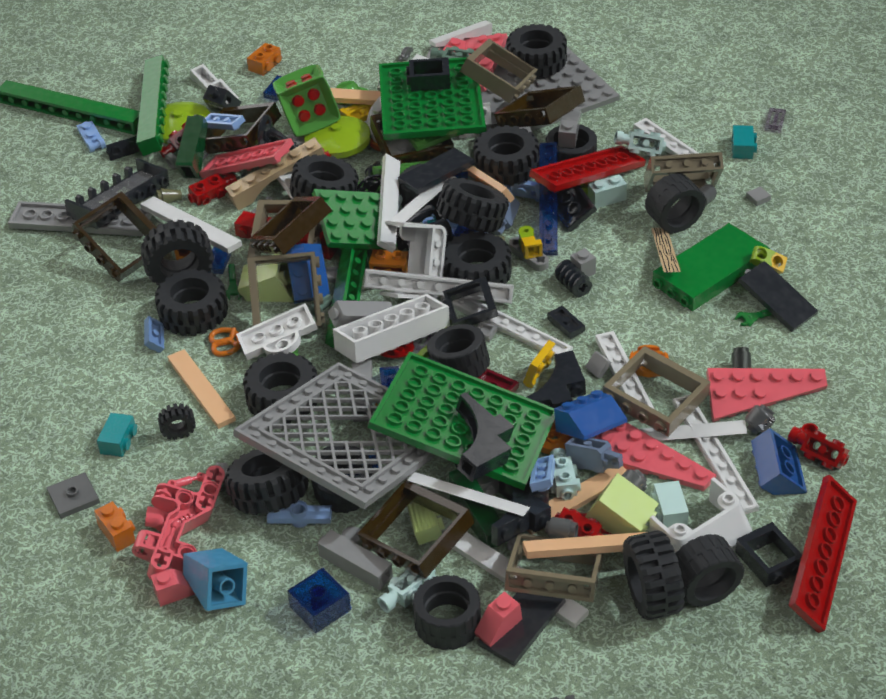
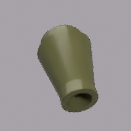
[156,188,182,203]

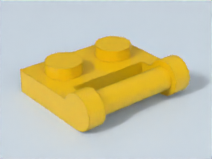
[339,104,372,121]
[523,340,556,388]

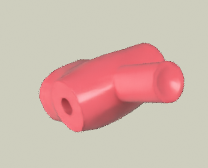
[145,506,169,532]

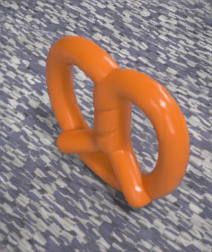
[208,327,241,357]

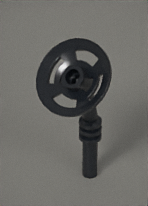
[257,114,299,150]
[357,161,381,193]

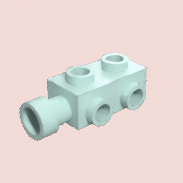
[614,129,666,156]
[550,448,581,500]
[377,569,436,613]

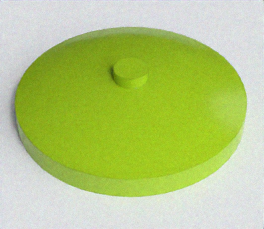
[163,102,210,144]
[304,116,371,159]

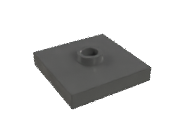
[46,472,100,519]

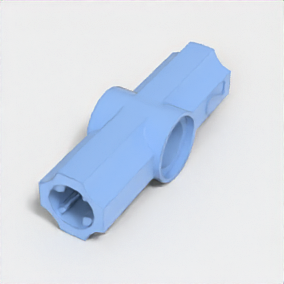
[267,500,332,528]

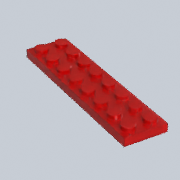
[529,145,646,192]
[789,474,857,633]

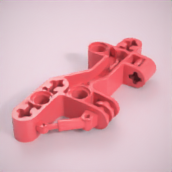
[132,465,225,580]

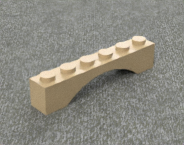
[225,137,325,210]

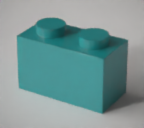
[732,125,757,159]
[97,413,137,457]

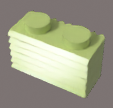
[407,502,445,545]

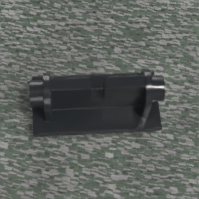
[105,136,141,161]

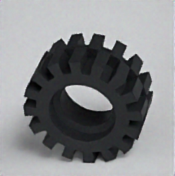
[158,403,196,440]

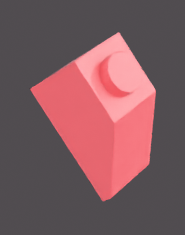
[150,568,195,607]
[474,591,522,647]

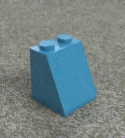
[183,548,248,611]

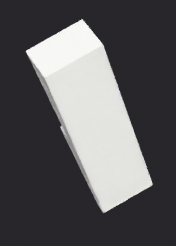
[429,20,492,47]
[190,64,239,104]

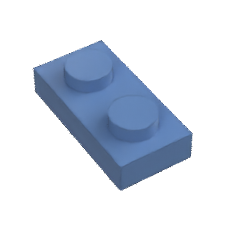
[144,316,164,353]

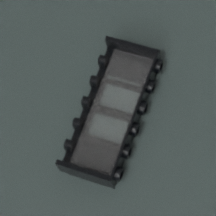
[65,158,169,229]

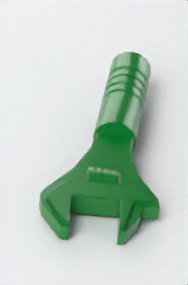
[226,263,243,300]
[735,309,773,327]

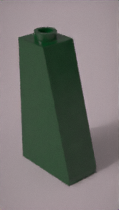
[175,114,208,179]
[448,469,500,548]

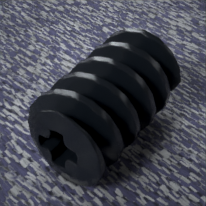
[555,259,593,297]

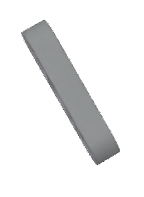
[509,237,549,271]

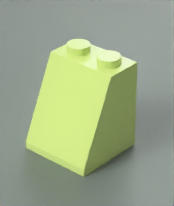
[238,254,294,302]
[585,473,659,534]

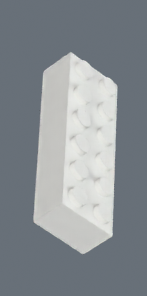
[333,294,450,363]

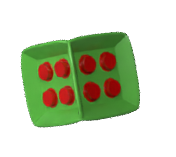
[273,64,341,137]

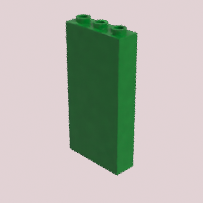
[652,223,770,311]

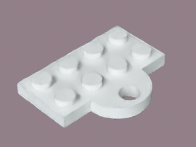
[236,303,318,360]

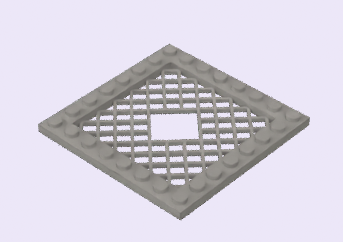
[233,362,436,509]

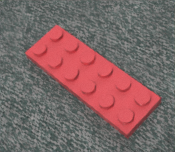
[199,138,294,178]

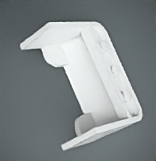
[379,221,447,299]
[649,477,752,553]

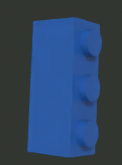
[285,243,330,304]
[554,390,627,440]
[751,428,807,495]

